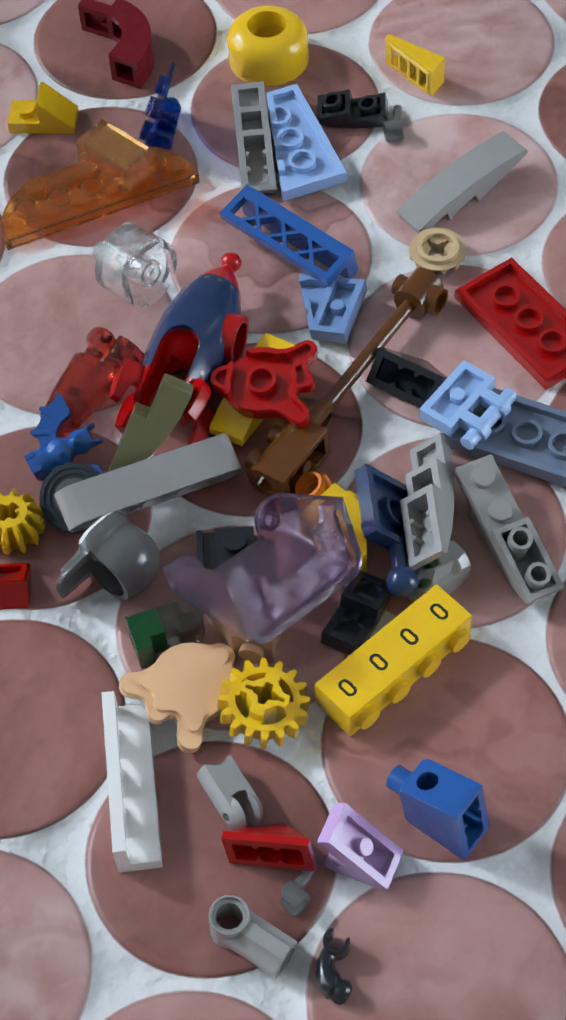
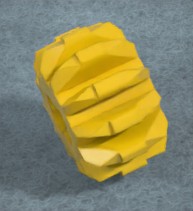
[0,488,45,557]

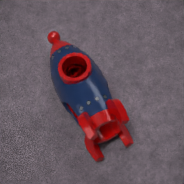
[109,252,249,445]

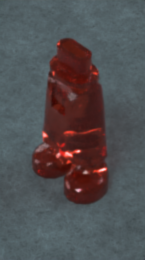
[37,327,145,438]

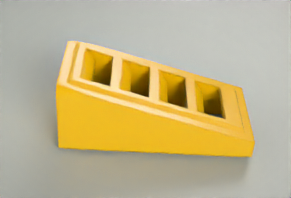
[385,34,445,96]

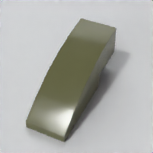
[107,373,194,472]

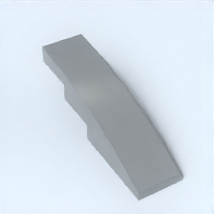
[231,81,277,194]
[396,131,528,234]
[400,433,455,570]

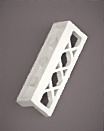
[101,691,163,873]

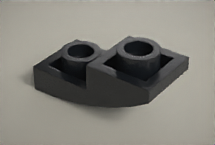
[317,89,389,129]

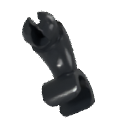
[315,928,353,1005]

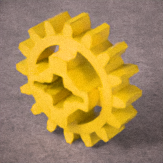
[217,658,310,749]

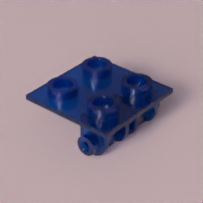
[138,63,181,155]

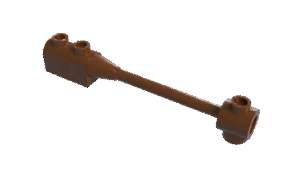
[245,268,448,506]

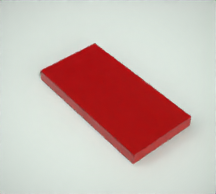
[454,257,566,390]

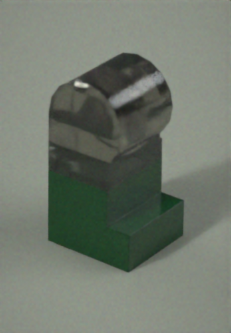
[125,599,206,669]

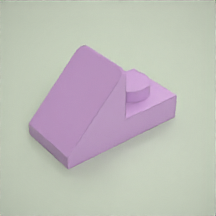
[317,803,403,890]

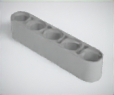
[54,434,242,533]

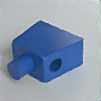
[386,759,490,861]

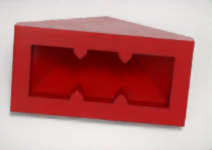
[221,823,317,871]

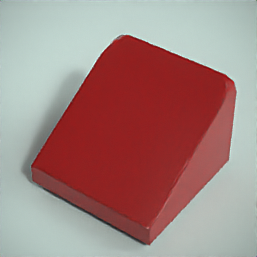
[0,563,31,610]

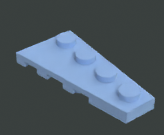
[266,84,347,201]

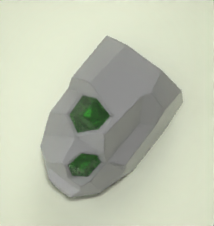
[408,539,471,602]

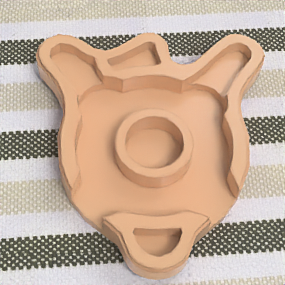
[119,642,235,753]

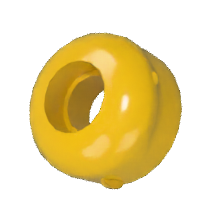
[227,5,309,86]

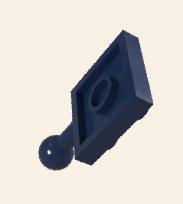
[354,464,419,598]

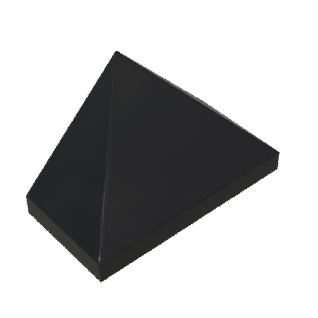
[366,347,447,407]

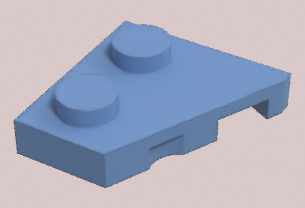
[299,273,368,343]

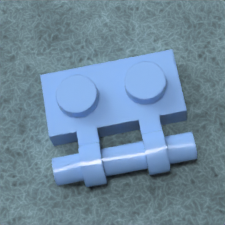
[419,360,517,450]

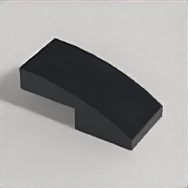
[320,569,392,655]

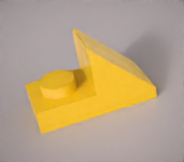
[7,82,79,134]

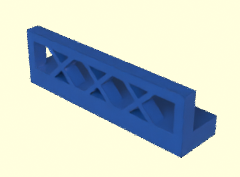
[220,184,358,286]

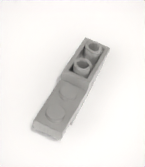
[454,454,565,604]

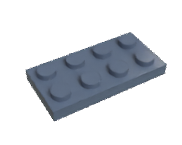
[442,388,566,487]

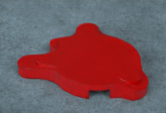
[210,340,318,429]

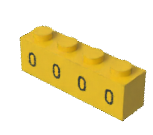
[315,584,472,737]

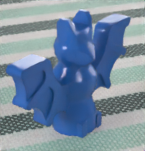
[24,393,104,481]

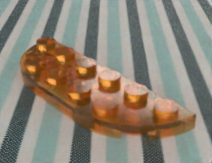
[1,144,200,250]

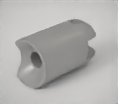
[196,755,263,830]

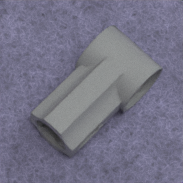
[209,895,298,978]

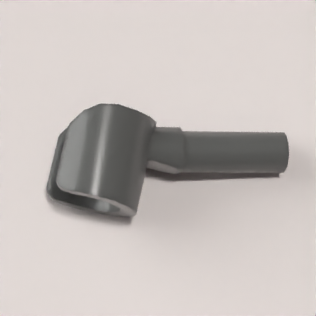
[383,105,404,142]
[280,855,322,917]

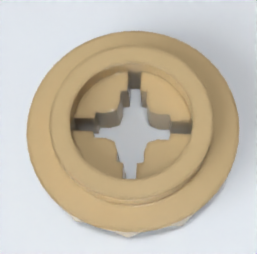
[409,228,466,276]

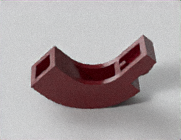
[78,0,154,89]

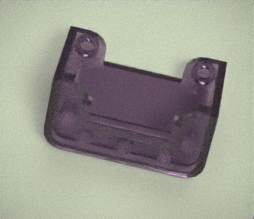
[163,492,362,644]

